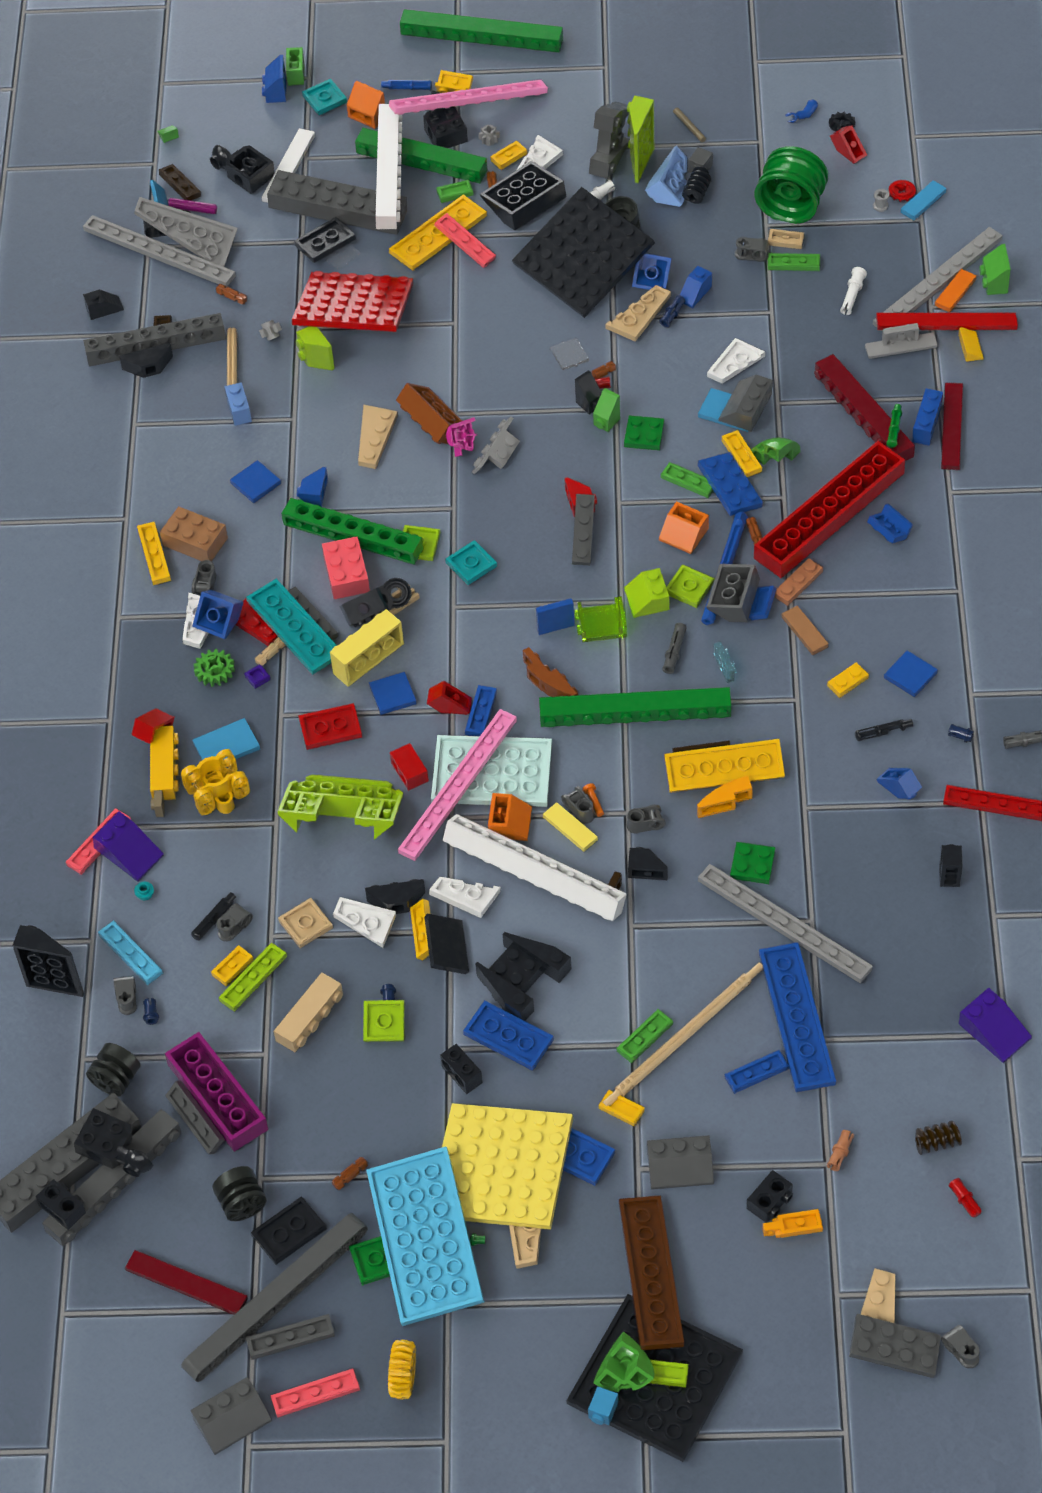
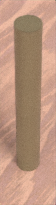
[673,107,706,143]

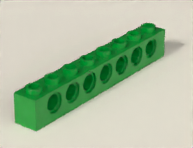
[281,498,424,565]

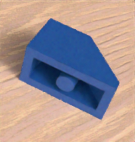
[680,266,712,308]
[297,467,328,507]
[876,768,922,799]

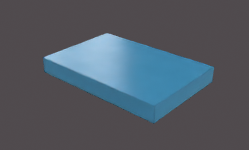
[698,388,748,432]
[192,718,260,760]

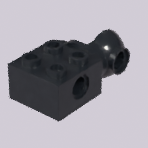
[423,90,468,148]
[210,145,275,194]
[340,578,412,627]
[74,1108,154,1177]

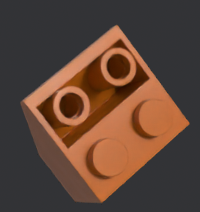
[347,81,385,129]
[659,501,709,554]
[488,793,532,841]

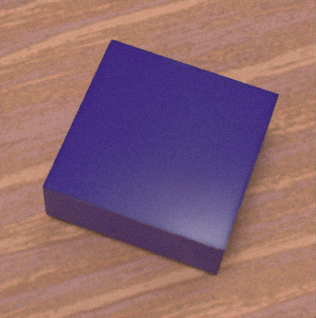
[244,664,271,689]

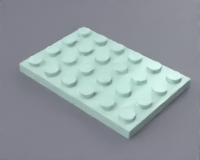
[431,735,552,807]

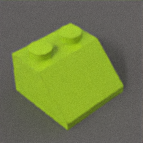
[296,326,335,371]
[624,568,670,618]

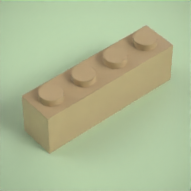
[274,973,343,1052]

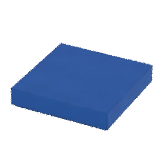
[230,460,281,503]
[536,598,575,635]
[884,651,938,697]
[369,672,417,715]

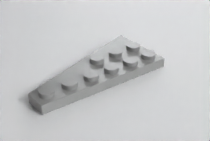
[134,197,238,267]

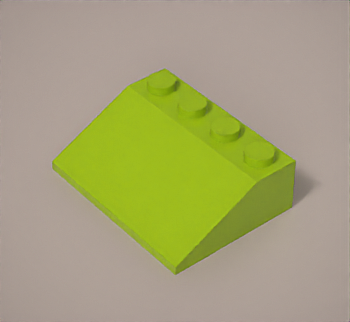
[627,95,655,183]

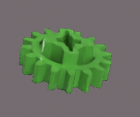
[194,649,235,687]

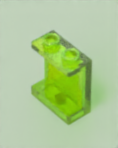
[574,596,627,643]

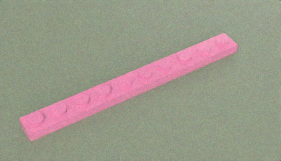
[389,80,548,115]
[398,709,517,861]

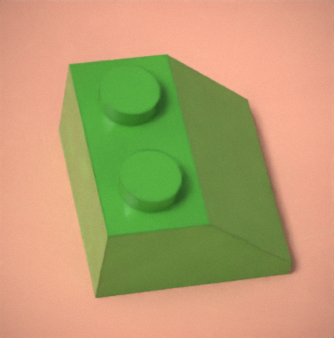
[979,244,1011,295]

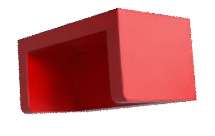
[132,708,175,744]
[390,743,429,791]

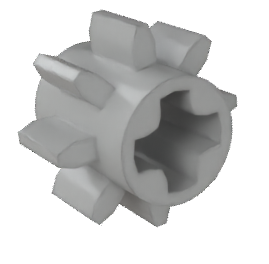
[479,125,500,146]
[259,320,282,341]

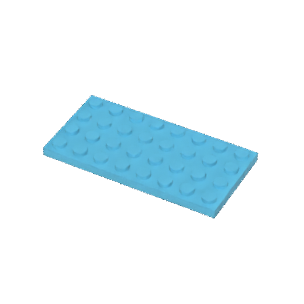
[366,1146,484,1326]

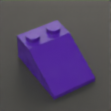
[93,811,164,882]
[959,988,1032,1063]

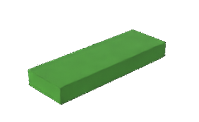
[768,253,820,271]
[661,462,713,498]
[617,1009,673,1063]

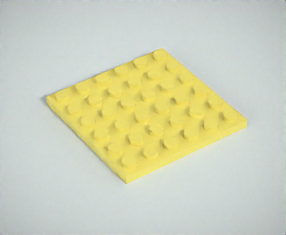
[442,1103,573,1229]

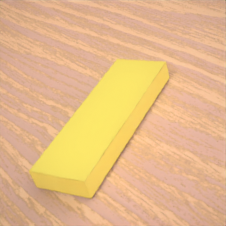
[543,802,598,852]

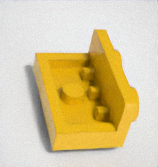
[435,70,473,93]

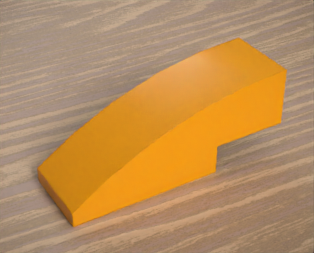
[697,776,752,818]

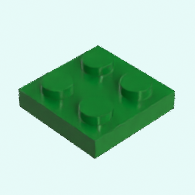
[624,415,664,451]
[730,842,775,884]

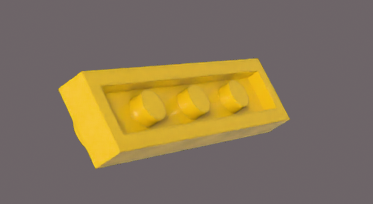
[137,521,171,585]

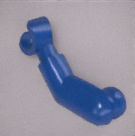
[785,99,818,123]

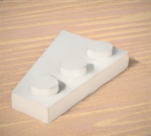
[707,338,765,384]
[333,897,396,948]

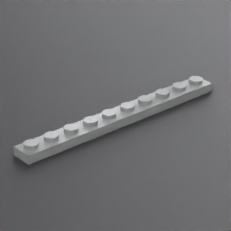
[83,215,236,288]
[873,227,1003,332]
[698,864,872,984]

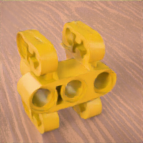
[181,749,250,815]

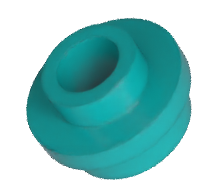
[134,881,154,901]

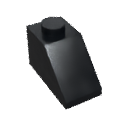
[83,289,124,320]
[575,370,602,415]
[628,847,668,880]

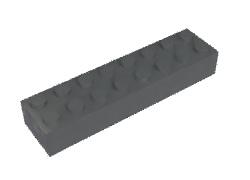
[267,170,407,235]
[0,1092,141,1233]

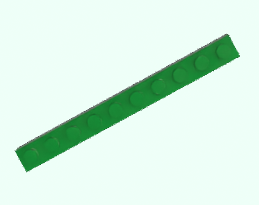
[400,9,563,52]
[539,687,731,728]

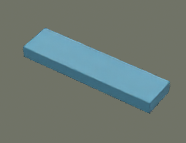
[98,920,163,985]

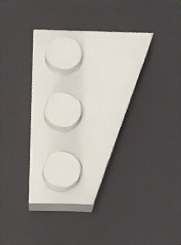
[517,135,563,170]
[183,593,209,649]
[429,877,501,918]

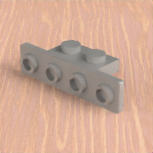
[865,323,937,359]
[472,416,520,474]

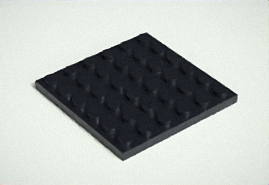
[512,187,655,318]
[566,1294,743,1462]

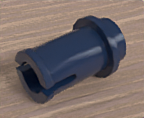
[948,724,974,743]
[380,984,396,1000]
[143,998,159,1025]

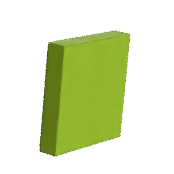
[403,525,441,561]
[666,564,715,608]
[363,1000,405,1042]

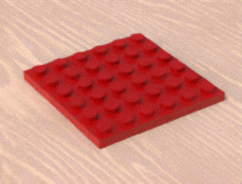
[292,271,413,332]

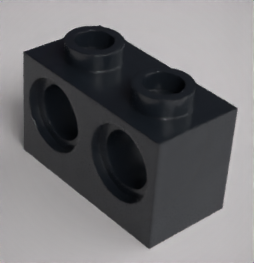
[939,844,963,887]
[440,1043,483,1094]
[746,1170,793,1223]
[35,1179,86,1230]

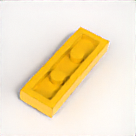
[721,430,762,477]
[410,899,430,960]

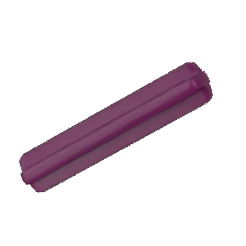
[168,198,217,214]

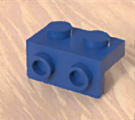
[867,504,913,544]

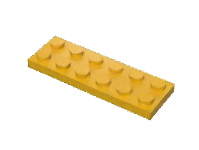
[389,195,487,271]
[664,739,785,793]

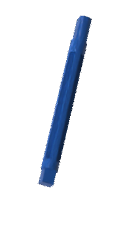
[701,511,748,625]

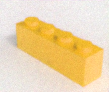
[150,726,179,800]

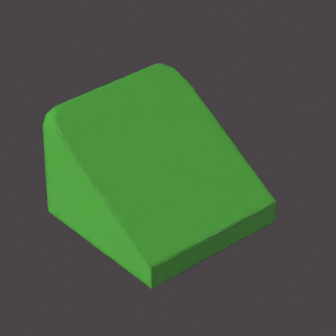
[157,125,179,143]

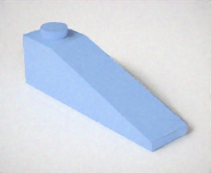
[645,145,687,207]

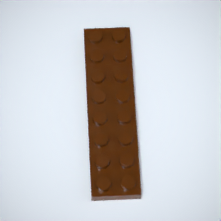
[619,1195,684,1350]

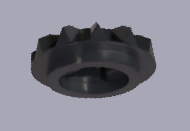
[829,111,855,132]

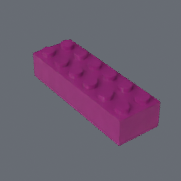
[165,1032,268,1152]

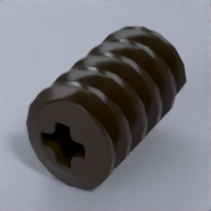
[915,1121,962,1155]

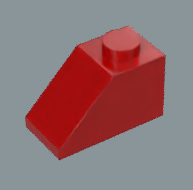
[830,125,867,164]
[564,477,597,517]
[427,681,472,715]

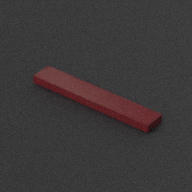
[941,383,963,470]
[125,1250,248,1315]

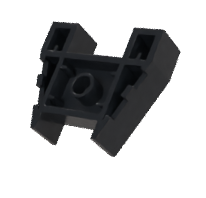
[475,932,572,1021]

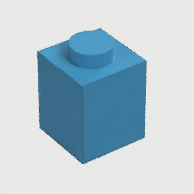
[588,1386,618,1425]

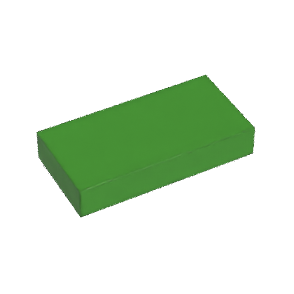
[436,180,473,203]

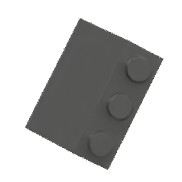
[718,375,773,432]
[706,564,760,622]
[647,1135,714,1189]
[190,1377,271,1455]

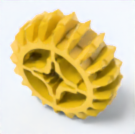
[388,1339,416,1400]

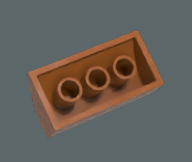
[396,383,462,444]

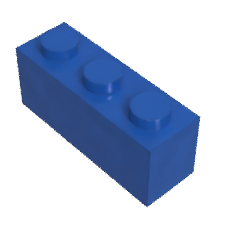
[912,388,943,446]

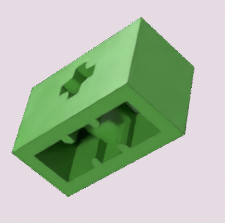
[286,47,305,86]

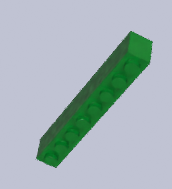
[355,128,488,184]

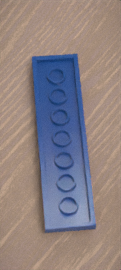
[759,942,836,1092]

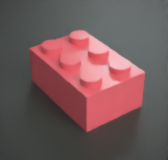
[322,536,370,600]

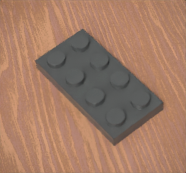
[849,1314,941,1378]

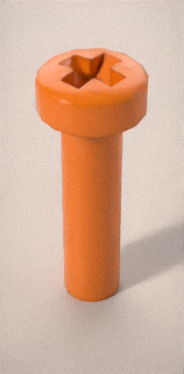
[582,783,604,817]

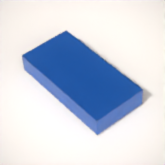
[749,586,776,620]

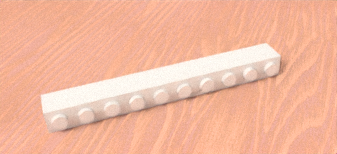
[376,104,402,229]
[443,814,627,921]

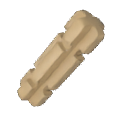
[255,637,285,666]

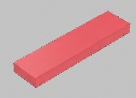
[434,213,496,268]
[66,808,131,875]
[270,1368,360,1418]

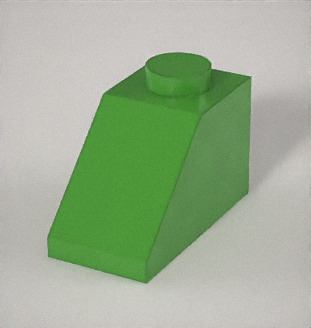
[593,388,620,432]

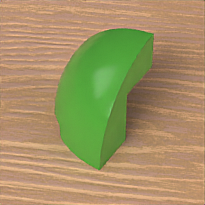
[751,437,801,465]
[593,1332,654,1392]

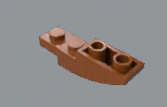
[523,647,578,697]

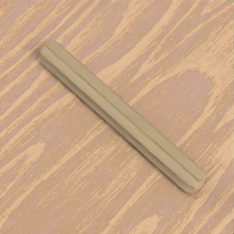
[227,328,237,386]

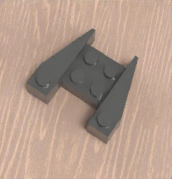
[589,102,630,179]

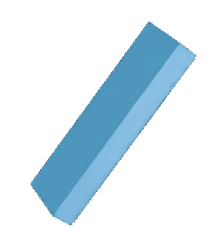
[900,180,946,221]

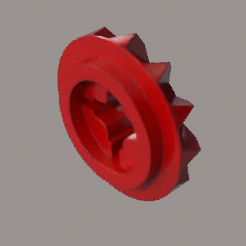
[888,180,916,203]

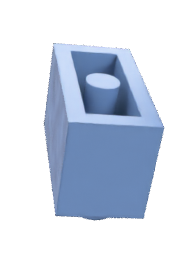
[224,382,252,426]

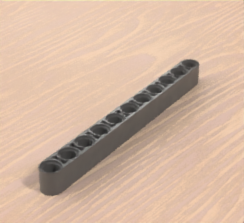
[181,1213,368,1382]

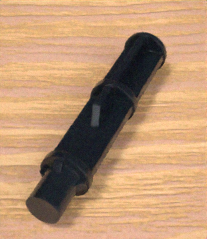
[855,719,913,741]
[191,892,236,941]

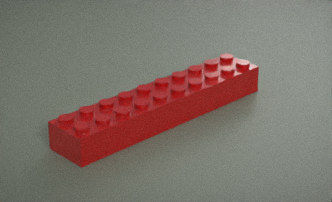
[754,441,905,578]

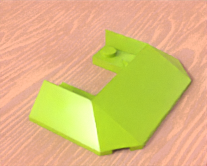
[277,775,403,839]

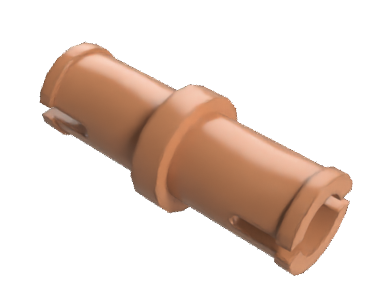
[827,1130,854,1171]

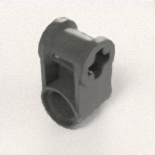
[735,237,769,262]
[192,560,216,594]
[561,786,594,824]
[627,804,666,834]
[216,903,253,942]
[113,975,137,1015]
[941,1325,980,1368]

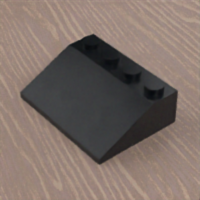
[480,161,567,230]
[12,925,84,997]

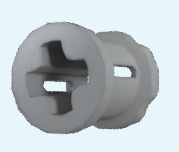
[873,189,889,212]

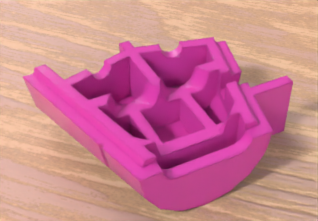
[446,417,477,457]

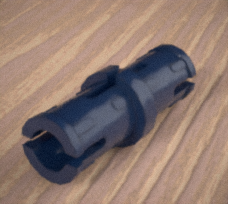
[659,295,686,327]

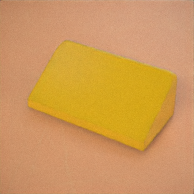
[958,328,983,362]

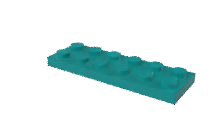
[246,578,337,675]

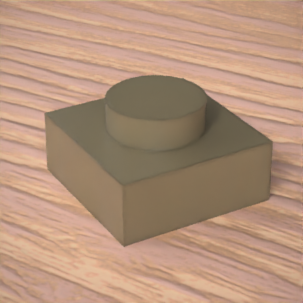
[151,790,165,817]

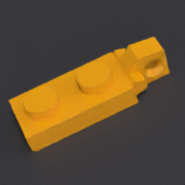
[762,1209,823,1238]

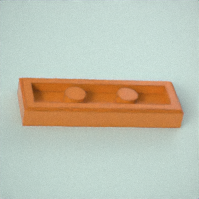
[935,269,977,313]

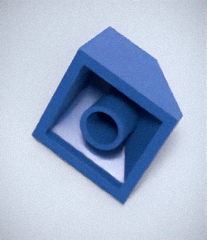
[632,253,672,290]

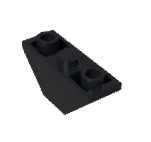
[119,342,173,378]
[365,879,425,914]

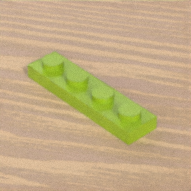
[219,942,287,1012]

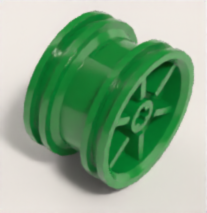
[754,146,828,224]

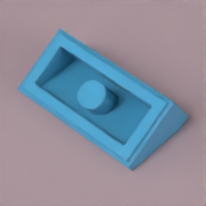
[150,180,168,206]

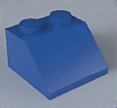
[262,55,287,103]
[192,590,244,639]

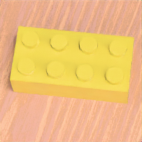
[330,609,404,687]

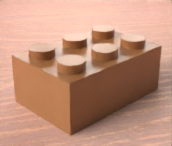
[160,506,228,561]

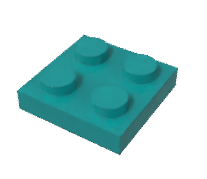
[302,78,347,115]
[445,540,497,585]

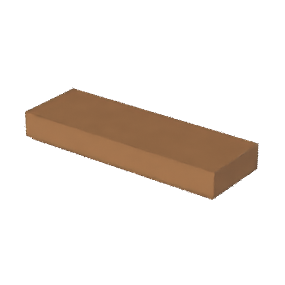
[782,605,829,655]

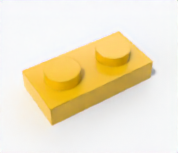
[490,140,527,170]
[827,662,869,698]
[211,945,254,986]

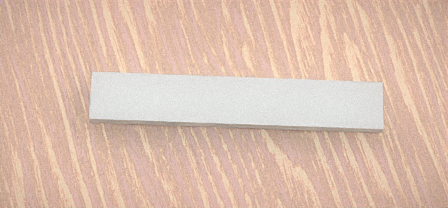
[262,128,315,203]

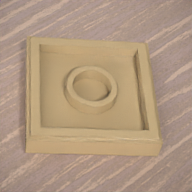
[278,898,333,948]

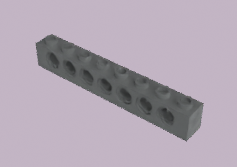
[83,313,226,367]

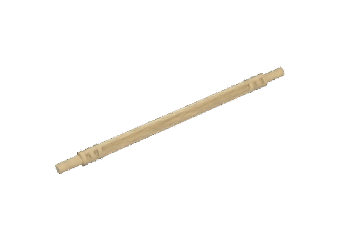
[602,963,763,1106]

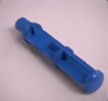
[381,79,432,90]

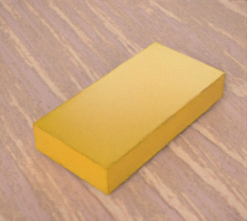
[598,1090,645,1127]

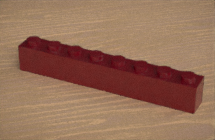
[814,354,915,461]

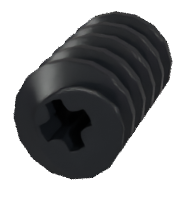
[682,166,712,204]

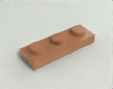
[774,558,823,606]

